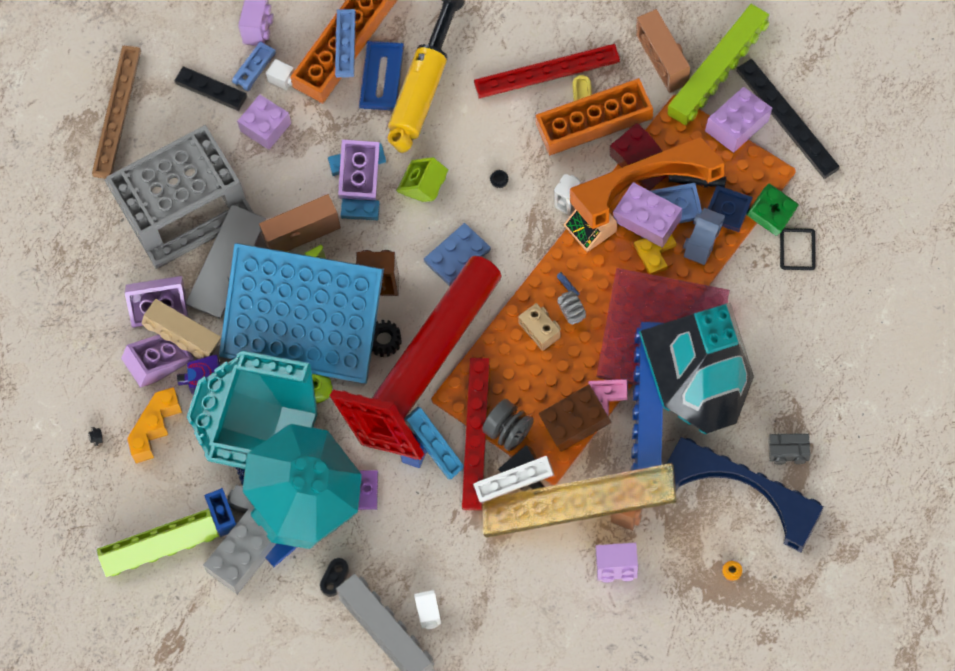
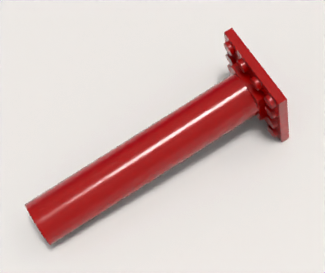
[329,256,502,460]

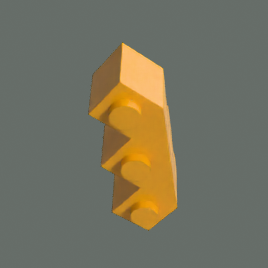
[127,387,182,463]

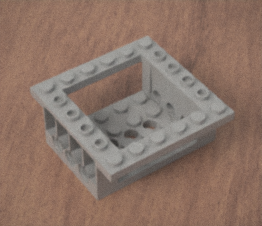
[104,125,254,269]

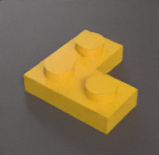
[634,234,676,276]

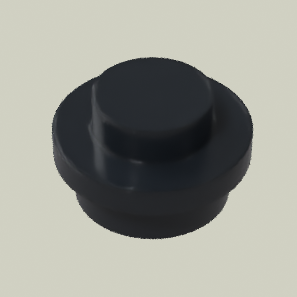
[490,170,509,188]
[88,427,103,446]

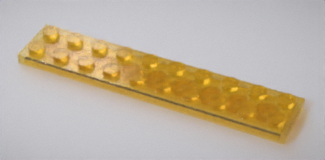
[482,463,677,538]

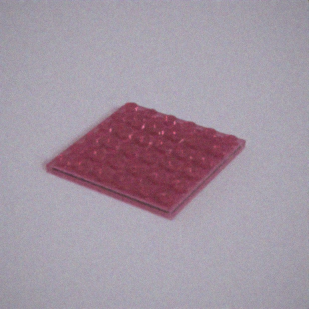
[596,268,730,385]

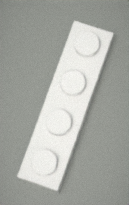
[474,456,554,503]

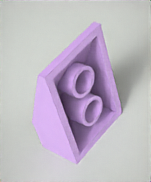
[121,335,194,388]

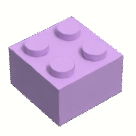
[238,0,274,46]
[237,95,291,150]
[596,543,638,582]

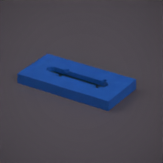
[359,41,404,111]

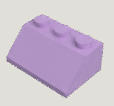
[125,276,188,327]

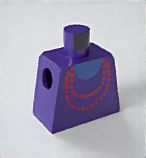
[177,355,220,395]

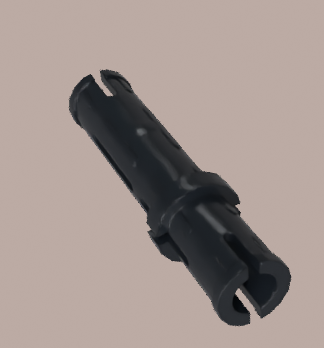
[669,175,726,188]

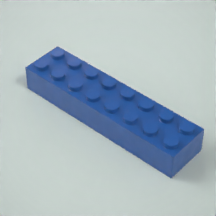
[631,322,663,485]

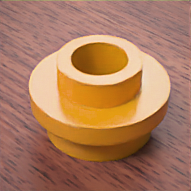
[722,561,742,581]

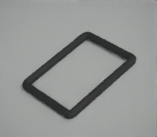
[780,228,816,270]

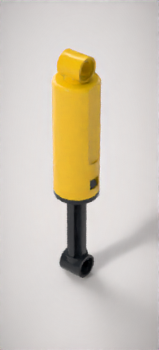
[387,0,465,153]

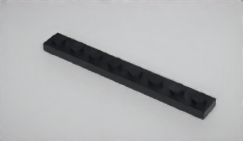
[736,58,840,179]

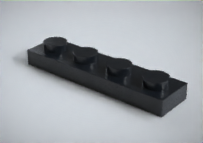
[174,66,247,111]

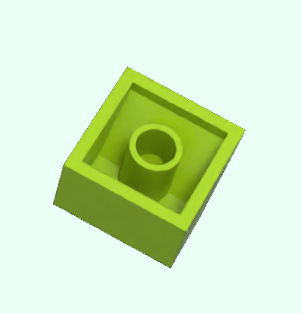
[396,157,449,202]

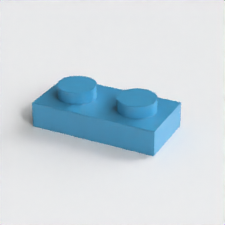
[340,199,380,221]

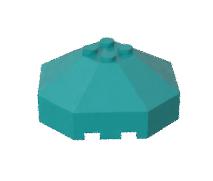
[242,423,362,549]

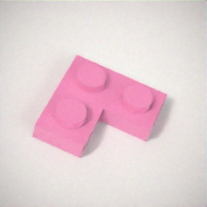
[588,379,628,415]

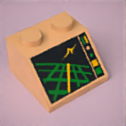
[564,209,617,252]

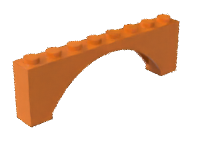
[570,137,725,229]

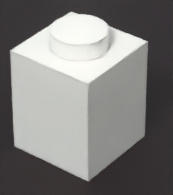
[266,59,294,90]

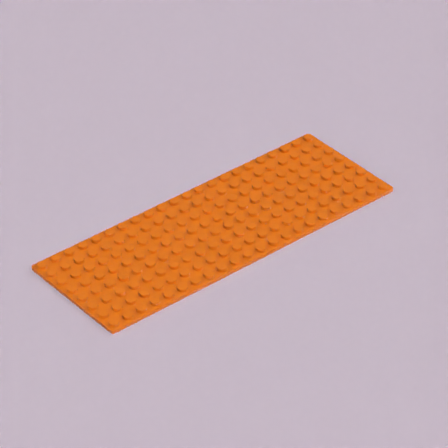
[431,95,796,485]

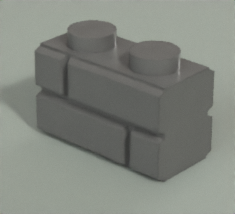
[768,433,810,465]

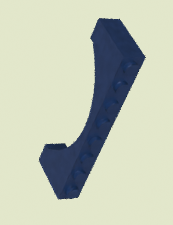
[659,437,824,553]

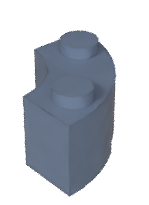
[683,208,725,265]

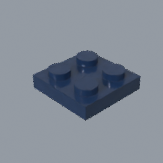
[707,185,753,232]

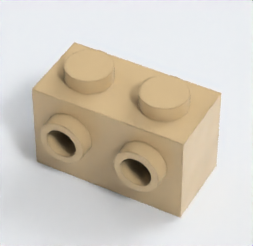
[518,303,561,351]

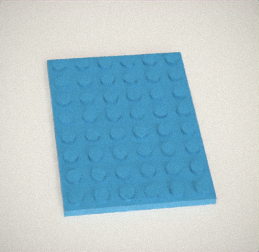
[219,243,384,384]

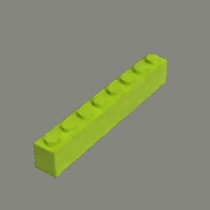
[667,3,770,126]

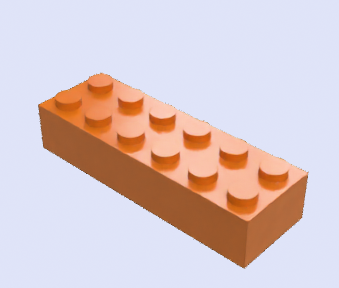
[535,78,653,156]

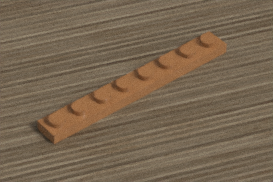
[92,45,141,179]

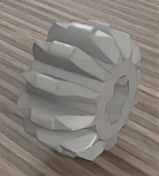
[557,291,586,325]

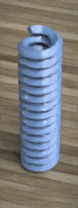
[557,272,579,296]

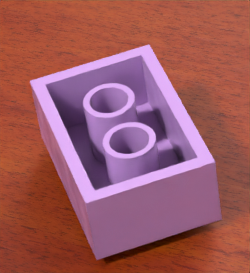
[705,87,772,153]
[338,140,380,200]
[613,182,682,248]

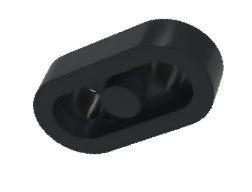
[320,558,349,597]

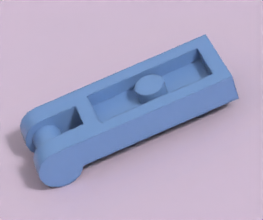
[232,42,276,91]

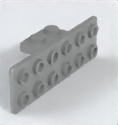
[186,205,266,318]

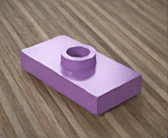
[358,470,378,510]

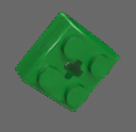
[747,183,799,236]

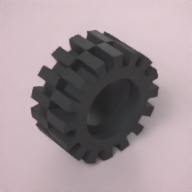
[372,320,402,357]

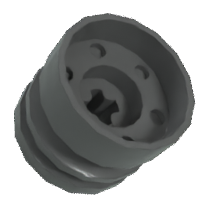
[482,399,534,451]

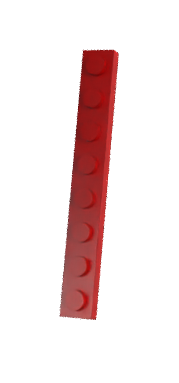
[474,44,620,99]
[462,358,490,511]

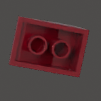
[610,123,668,191]

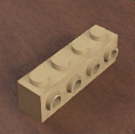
[142,299,221,359]

